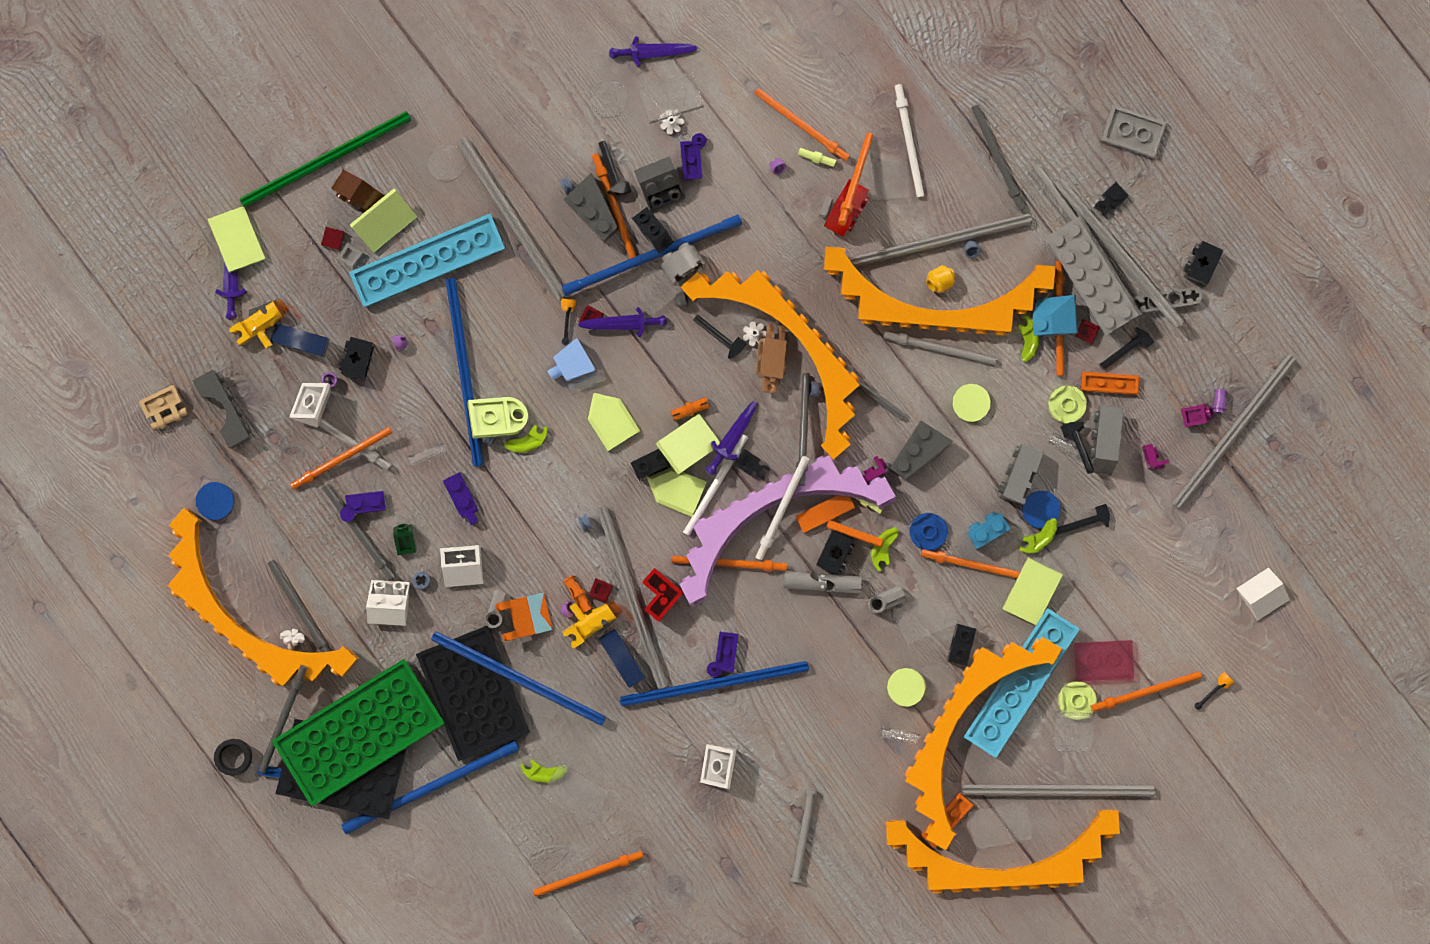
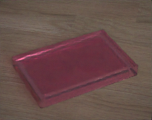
[1074,640,1134,681]

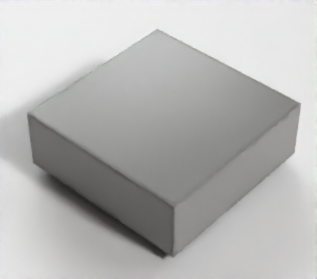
[819,196,833,219]
[337,242,364,269]

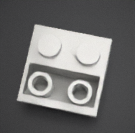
[440,545,484,587]
[366,580,410,626]

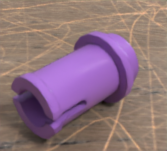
[1212,389,1227,414]

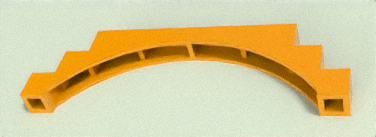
[823,247,1056,336]
[681,270,860,460]
[167,508,360,686]
[904,637,1063,850]
[885,809,1120,893]

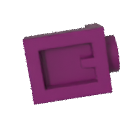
[1181,403,1213,427]
[1142,444,1169,471]
[863,456,887,483]

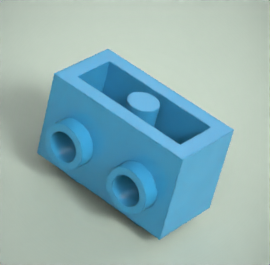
[966,511,1010,549]

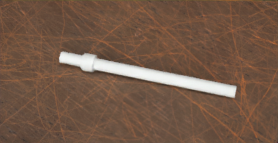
[895,84,924,198]
[683,434,748,536]
[756,456,810,560]

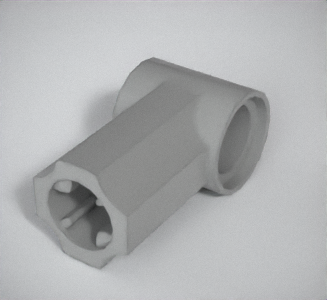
[867,585,906,614]
[485,590,511,629]

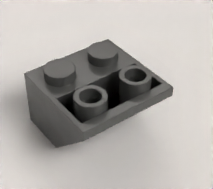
[634,157,686,212]

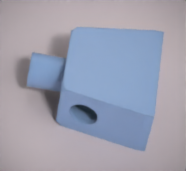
[547,339,596,382]

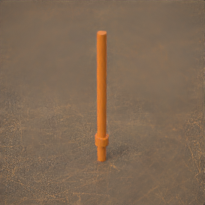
[754,88,850,161]
[838,132,873,226]
[591,153,637,259]
[1054,261,1065,376]
[290,427,393,490]
[921,549,1020,579]
[672,556,787,572]
[1090,671,1202,712]
[533,851,644,897]

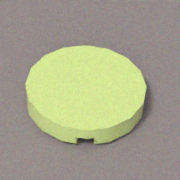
[952,384,991,422]
[1048,386,1087,424]
[887,668,926,707]
[1058,681,1097,720]

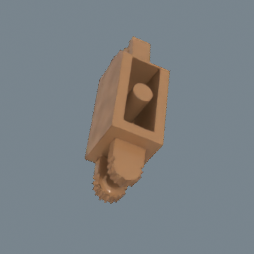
[756,324,788,393]

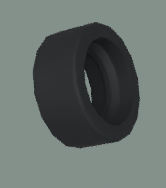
[214,739,252,776]

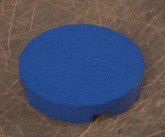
[196,482,234,520]
[1022,490,1061,528]
[909,513,948,551]

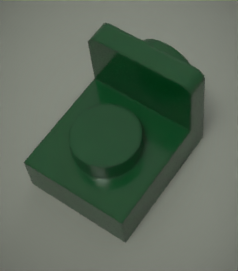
[393,523,416,556]

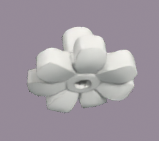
[660,110,684,135]
[743,322,766,346]
[280,629,305,650]

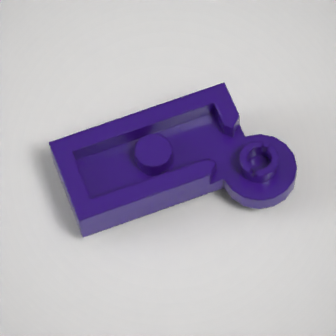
[680,133,707,181]
[340,491,386,522]
[707,631,739,677]

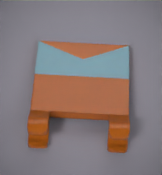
[495,593,553,641]

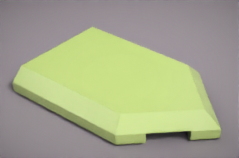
[588,393,640,451]
[647,467,707,517]

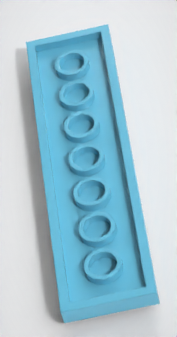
[349,214,505,308]
[964,608,1080,758]

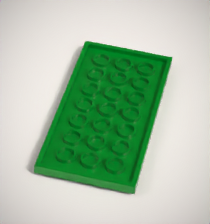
[272,659,445,807]

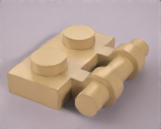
[139,385,188,431]

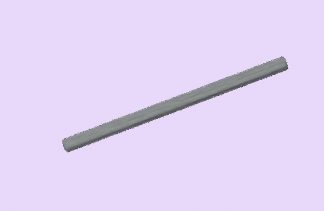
[457,137,566,300]
[1055,178,1184,328]
[848,214,1032,267]
[1172,355,1296,509]
[597,506,667,689]
[962,785,1155,797]

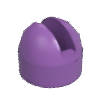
[770,158,786,175]
[392,335,408,351]
[321,372,337,388]
[560,601,575,617]

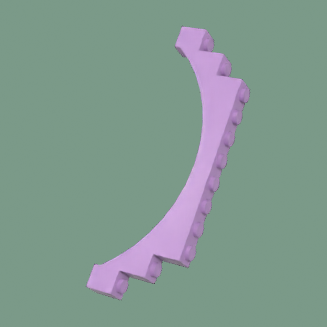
[679,455,896,607]

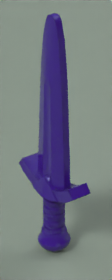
[609,36,697,67]
[215,262,247,320]
[578,307,667,338]
[706,401,757,475]

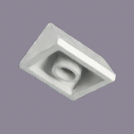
[289,383,331,428]
[1236,568,1290,621]
[700,744,736,789]

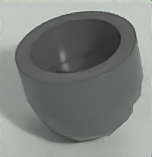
[674,292,689,308]

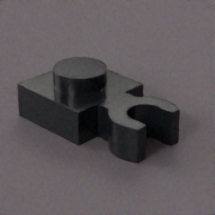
[1094,182,1129,216]
[734,449,770,480]

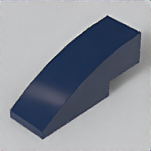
[270,323,330,358]
[599,629,646,688]

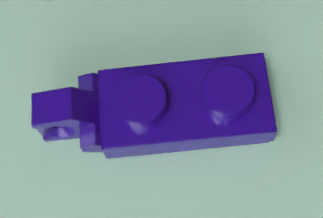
[443,472,478,525]

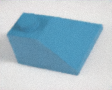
[1033,295,1078,337]

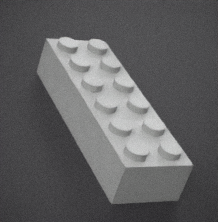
[1046,216,1142,335]

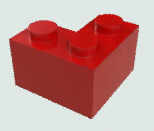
[824,179,869,237]
[642,568,684,622]

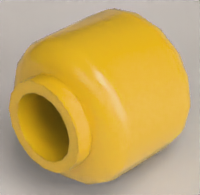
[926,265,955,294]

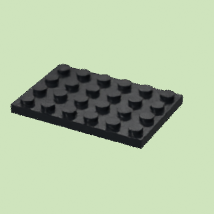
[416,626,530,761]
[275,719,407,820]

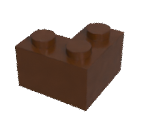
[331,169,385,213]

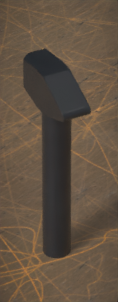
[598,141,631,196]
[693,314,747,359]
[1099,327,1154,370]
[1060,422,1095,474]
[1055,504,1110,535]

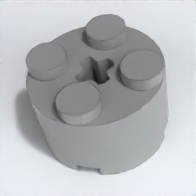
[661,242,706,286]

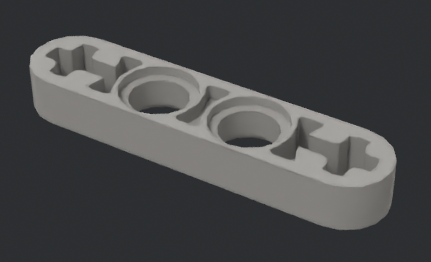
[1132,287,1203,314]

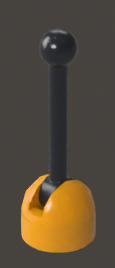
[561,299,576,345]
[1194,672,1235,710]

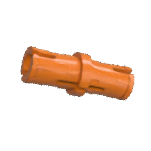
[670,396,710,422]
[563,575,593,613]

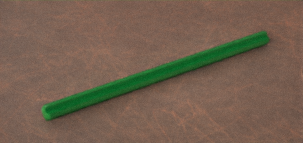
[240,111,411,207]

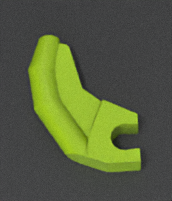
[1017,315,1039,363]
[504,425,548,453]
[1019,518,1057,553]
[870,527,899,572]
[520,759,568,783]

